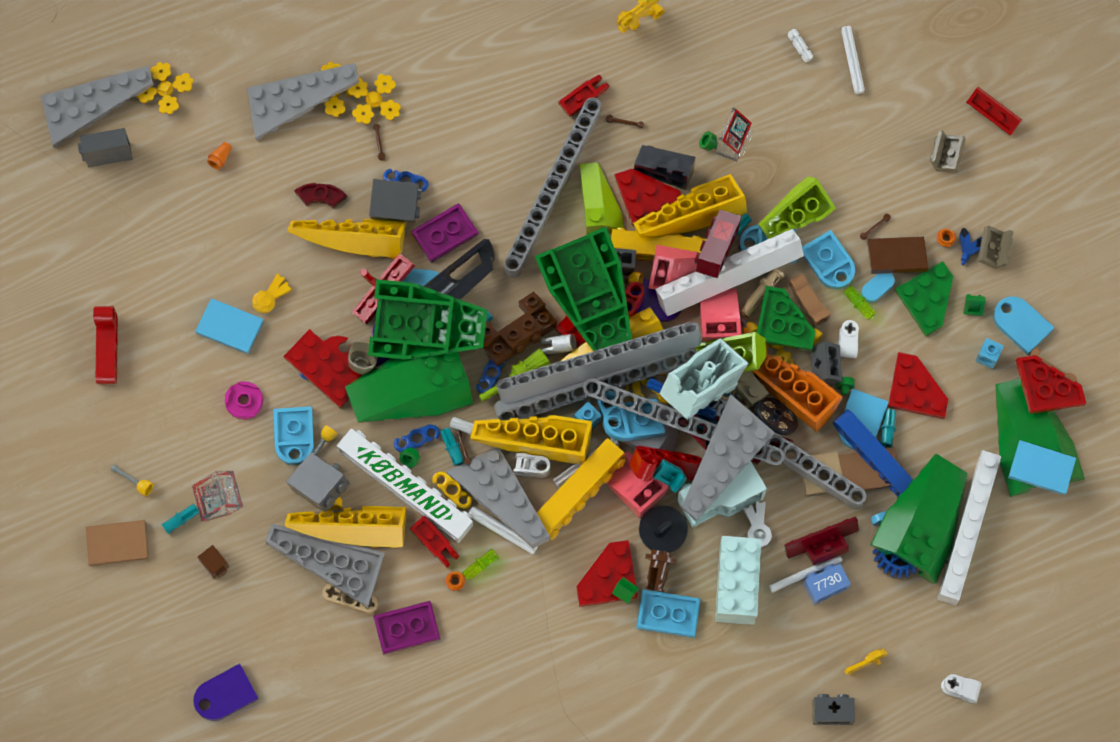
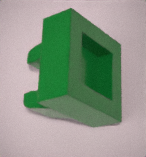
[963,294,985,316]

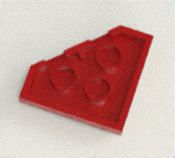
[614,169,681,226]
[887,352,948,419]
[1015,355,1086,414]
[576,540,638,607]

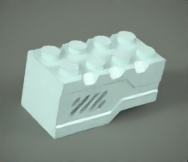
[659,338,748,419]
[677,461,767,528]
[715,536,761,625]

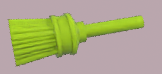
[479,348,550,402]

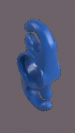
[383,169,429,192]
[476,359,508,394]
[394,424,440,452]

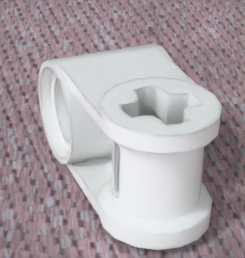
[838,320,859,359]
[513,453,551,478]
[941,674,982,703]

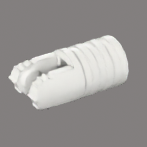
[542,334,577,355]

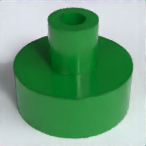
[699,131,719,151]
[835,377,855,395]
[399,448,420,468]

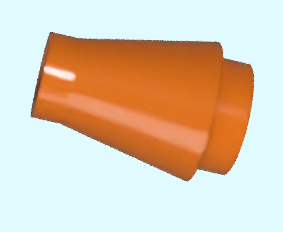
[207,142,232,170]

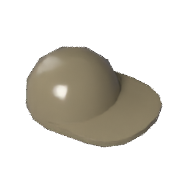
[348,342,378,374]

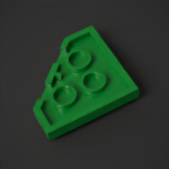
[895,261,953,337]
[757,286,816,352]

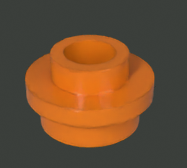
[937,229,956,247]
[445,571,465,591]

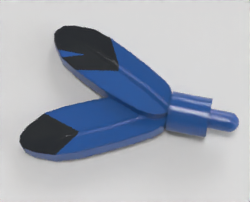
[959,228,982,266]

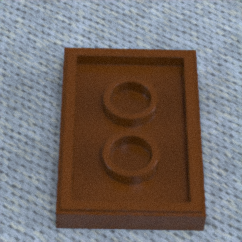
[867,236,928,274]

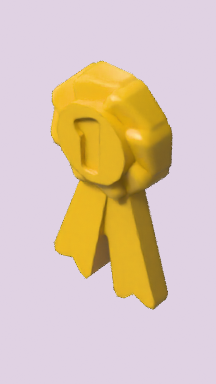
[252,273,292,313]
[844,648,888,675]

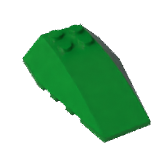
[535,226,632,351]
[368,279,488,360]
[345,352,473,423]
[995,379,1085,497]
[870,453,968,584]

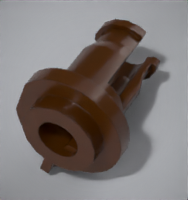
[645,550,677,593]

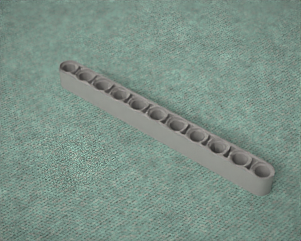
[505,98,601,278]
[497,322,702,404]
[494,347,697,420]
[583,379,784,465]
[711,398,866,509]

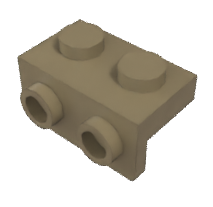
[930,130,966,172]
[978,225,1013,269]
[735,371,769,408]

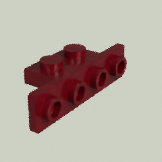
[784,517,859,566]

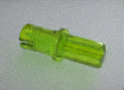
[843,286,876,320]
[462,548,499,581]

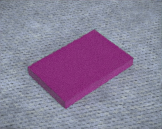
[411,203,479,263]
[373,601,441,655]

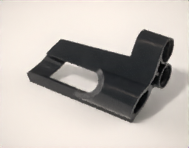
[424,239,495,300]

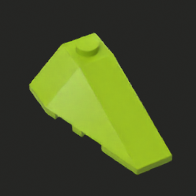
[579,162,624,235]
[758,176,836,239]
[695,332,766,373]

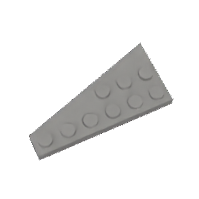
[247,63,359,141]
[41,66,154,148]
[682,394,775,521]
[447,448,551,548]
[266,524,385,608]

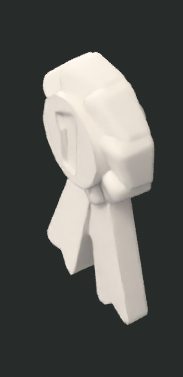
[743,501,772,547]

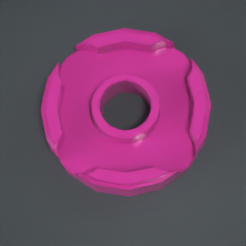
[224,381,263,420]

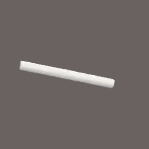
[768,555,842,593]

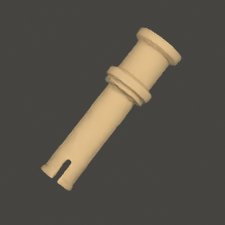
[739,268,785,318]

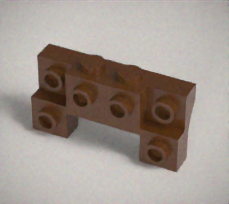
[483,291,557,367]

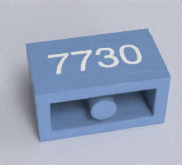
[803,563,851,605]

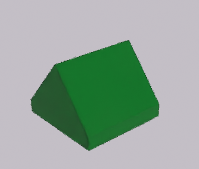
[612,577,639,604]

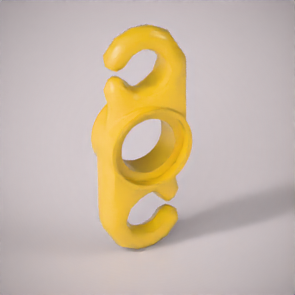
[432,471,472,509]

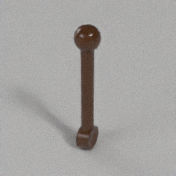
[606,115,644,128]
[373,124,385,161]
[860,214,891,240]
[455,430,472,465]

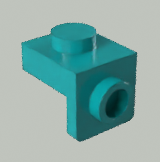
[653,459,686,493]

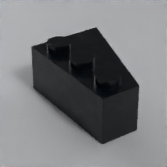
[634,145,696,190]

